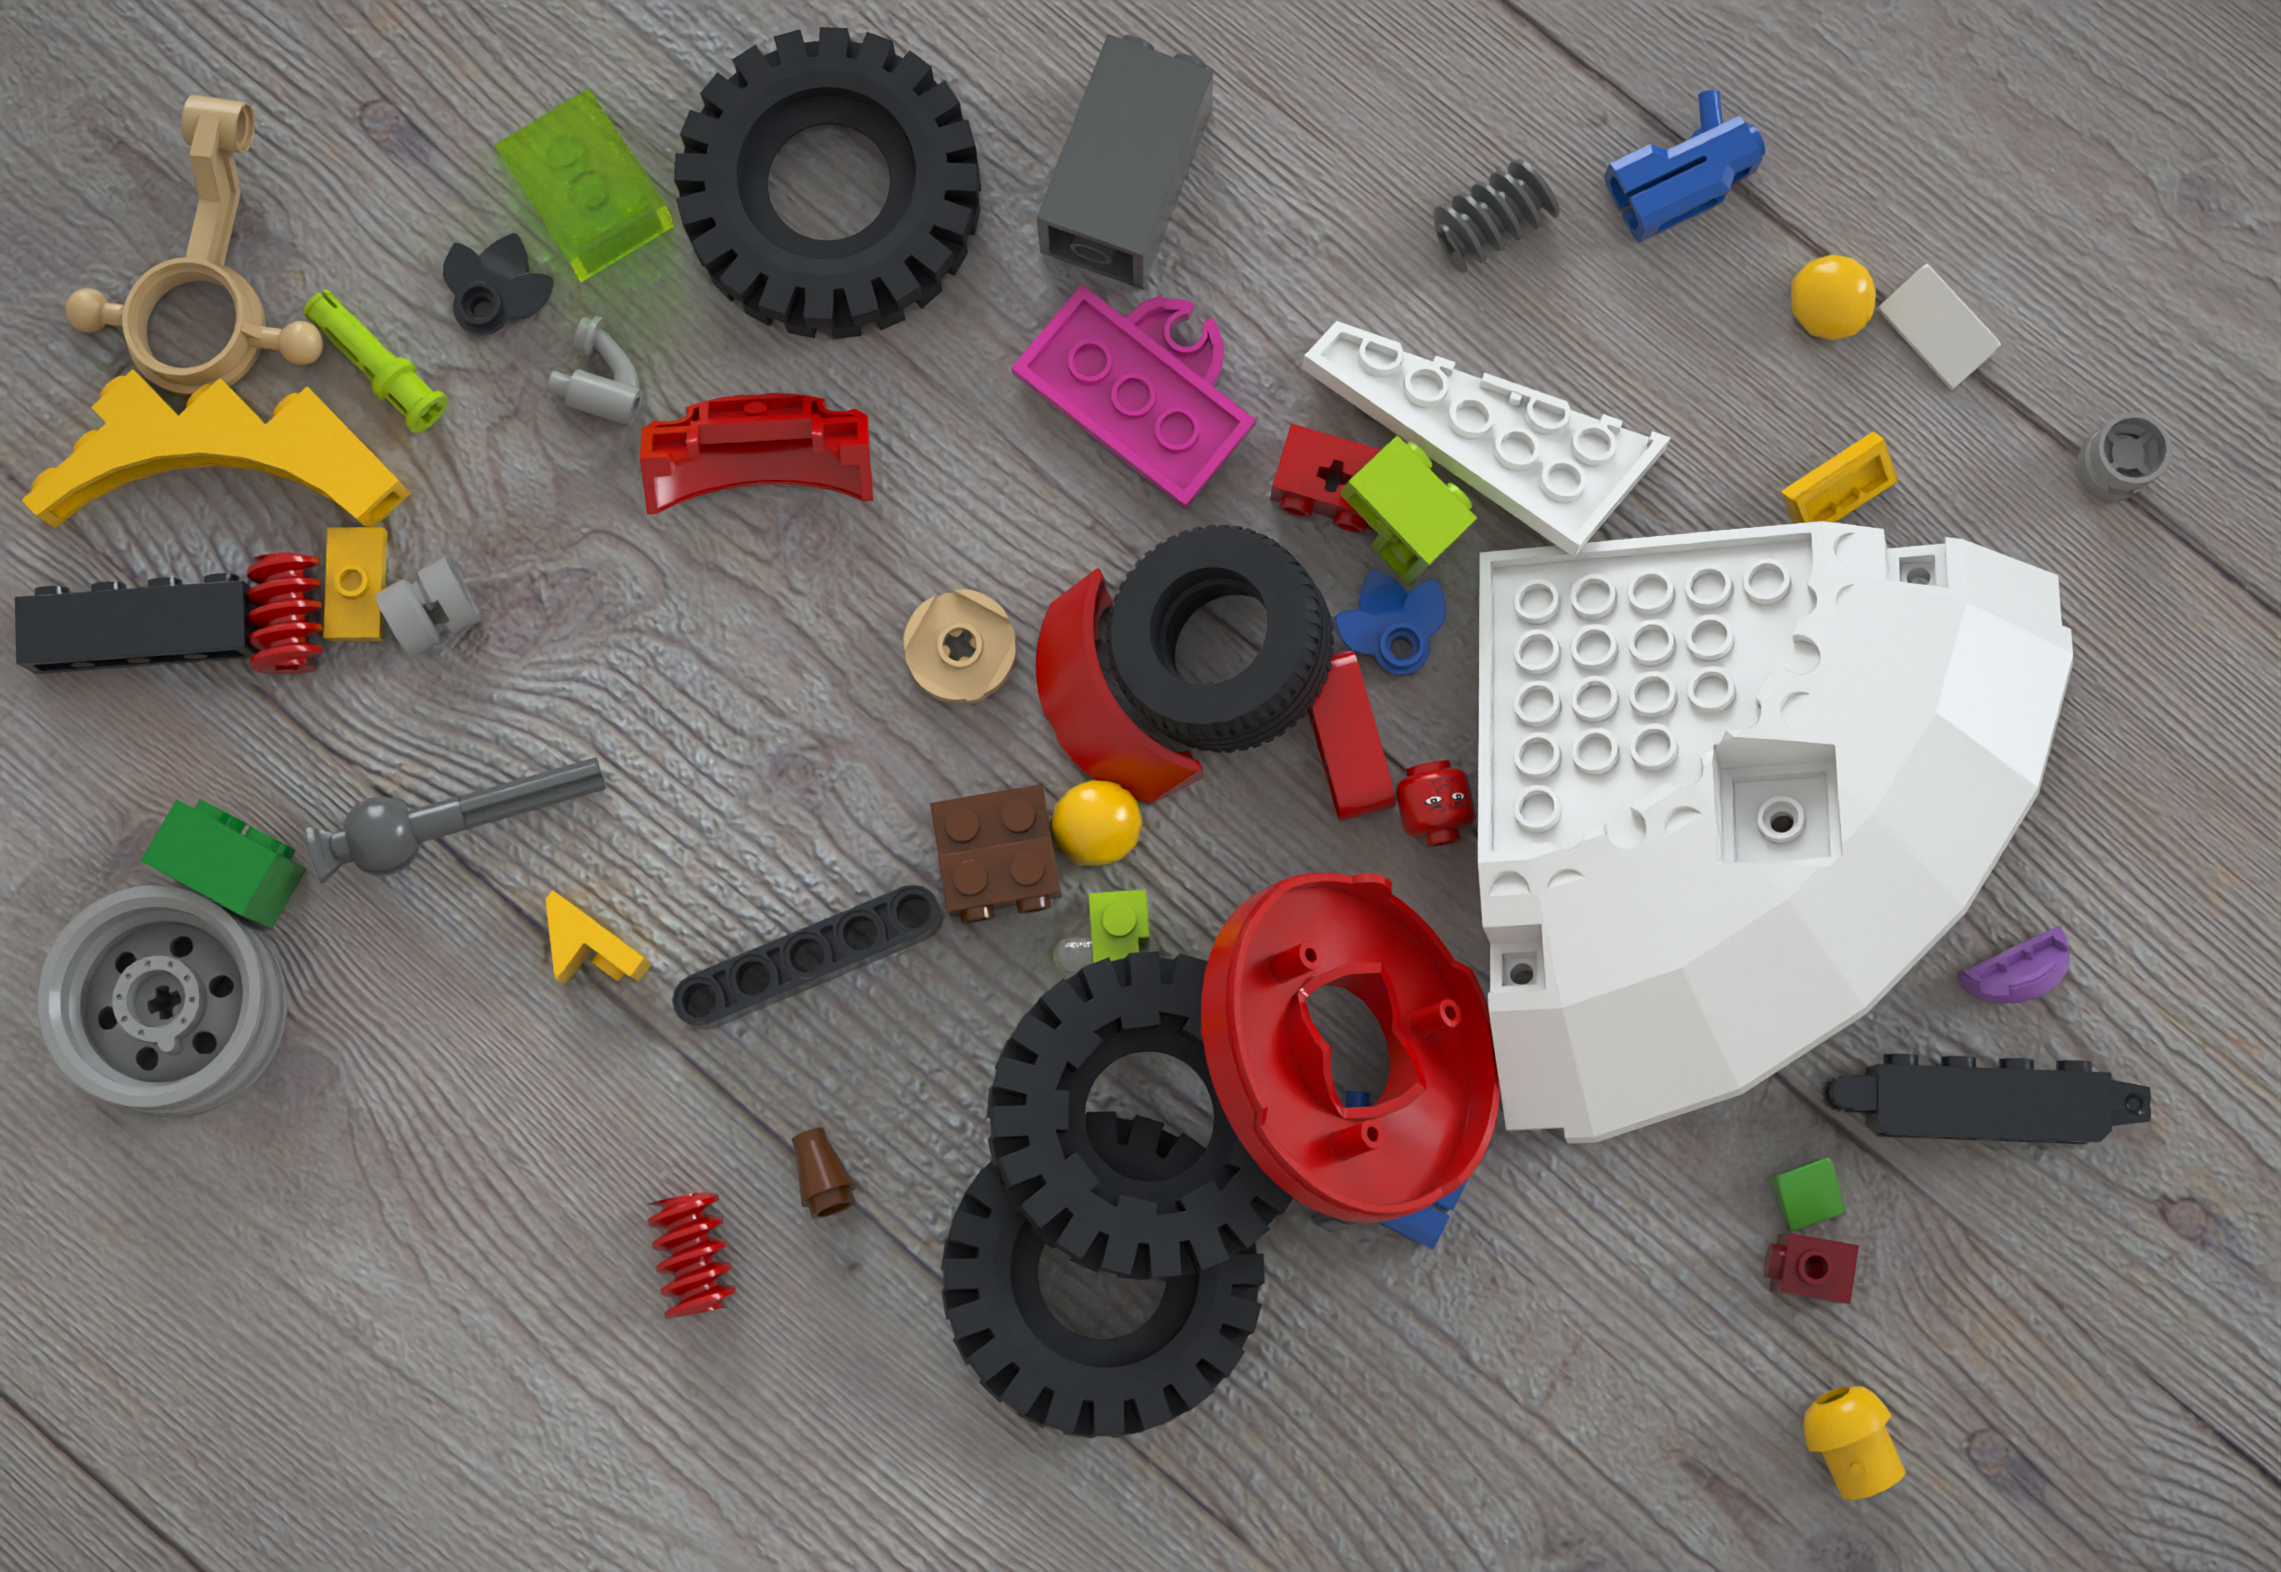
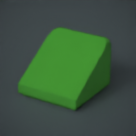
[1769,1157,1845,1232]

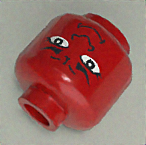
[1396,760,1476,847]

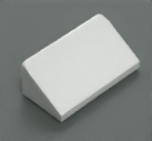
[1877,264,2001,391]

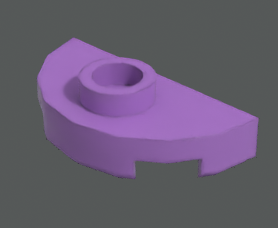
[1958,925,2070,1004]

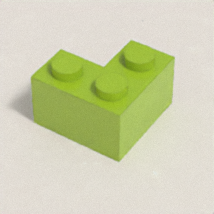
[1339,435,1477,586]

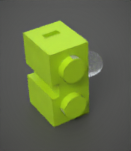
[1053,889,1150,973]

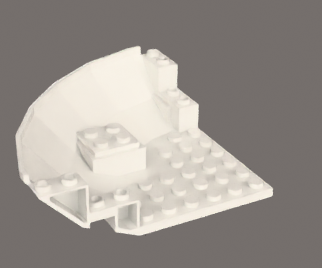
[1478,521,2073,1144]

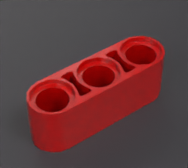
[1307,650,1396,821]

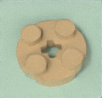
[903,589,1017,704]

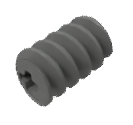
[1433,159,1560,273]

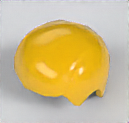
[1790,254,1876,341]
[1050,780,1143,866]

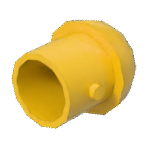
[1803,1386,1906,1500]

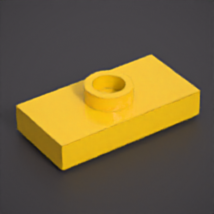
[1781,431,1898,524]
[323,527,388,641]

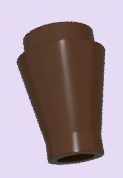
[792,1128,857,1219]

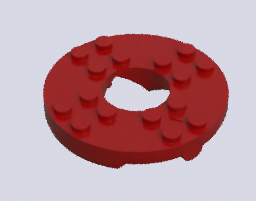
[1201,873,1500,1223]

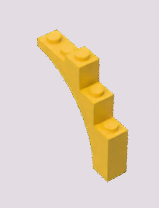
[22,369,411,528]

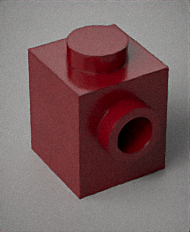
[1764,1233,1859,1304]

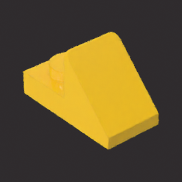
[545,890,653,984]

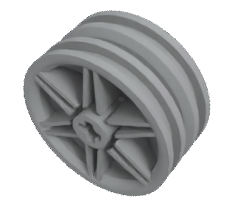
[37,885,288,1117]

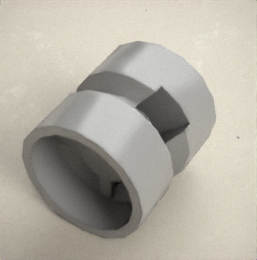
[2076,412,2172,502]
[375,556,482,658]

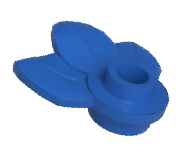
[1335,569,1446,676]

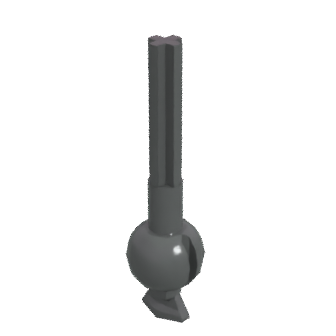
[306,757,606,883]

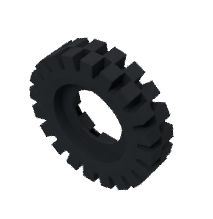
[674,27,981,339]
[986,951,1293,1280]
[941,1111,1265,1438]

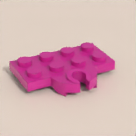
[1011,284,1256,510]

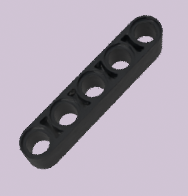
[672,884,942,1030]

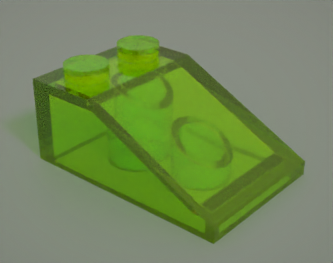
[495,89,675,283]

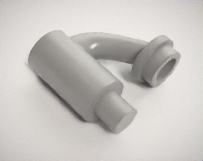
[547,316,643,426]

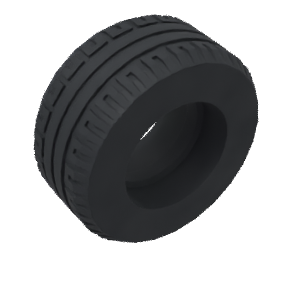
[1106,524,1334,753]

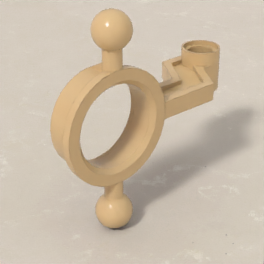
[65,94,324,397]

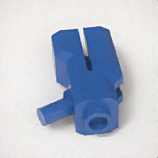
[1604,90,1765,243]

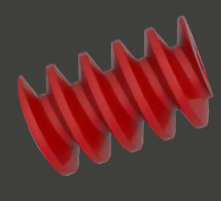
[247,552,324,675]
[647,1192,737,1319]

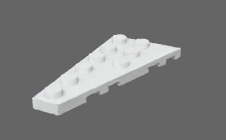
[1301,321,1671,557]

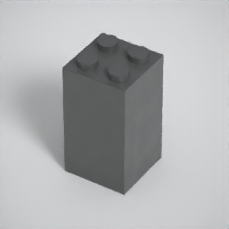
[1036,34,1214,289]

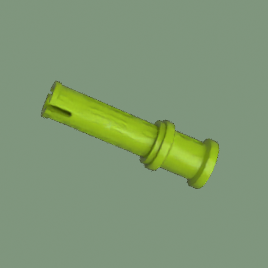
[303,289,449,434]

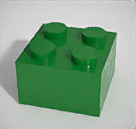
[141,799,307,928]

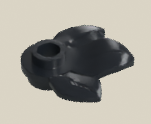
[443,233,554,336]

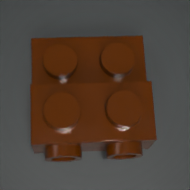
[930,784,1062,924]

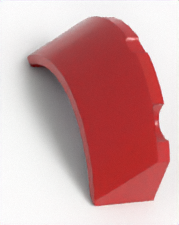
[640,393,873,514]
[1036,568,1203,804]

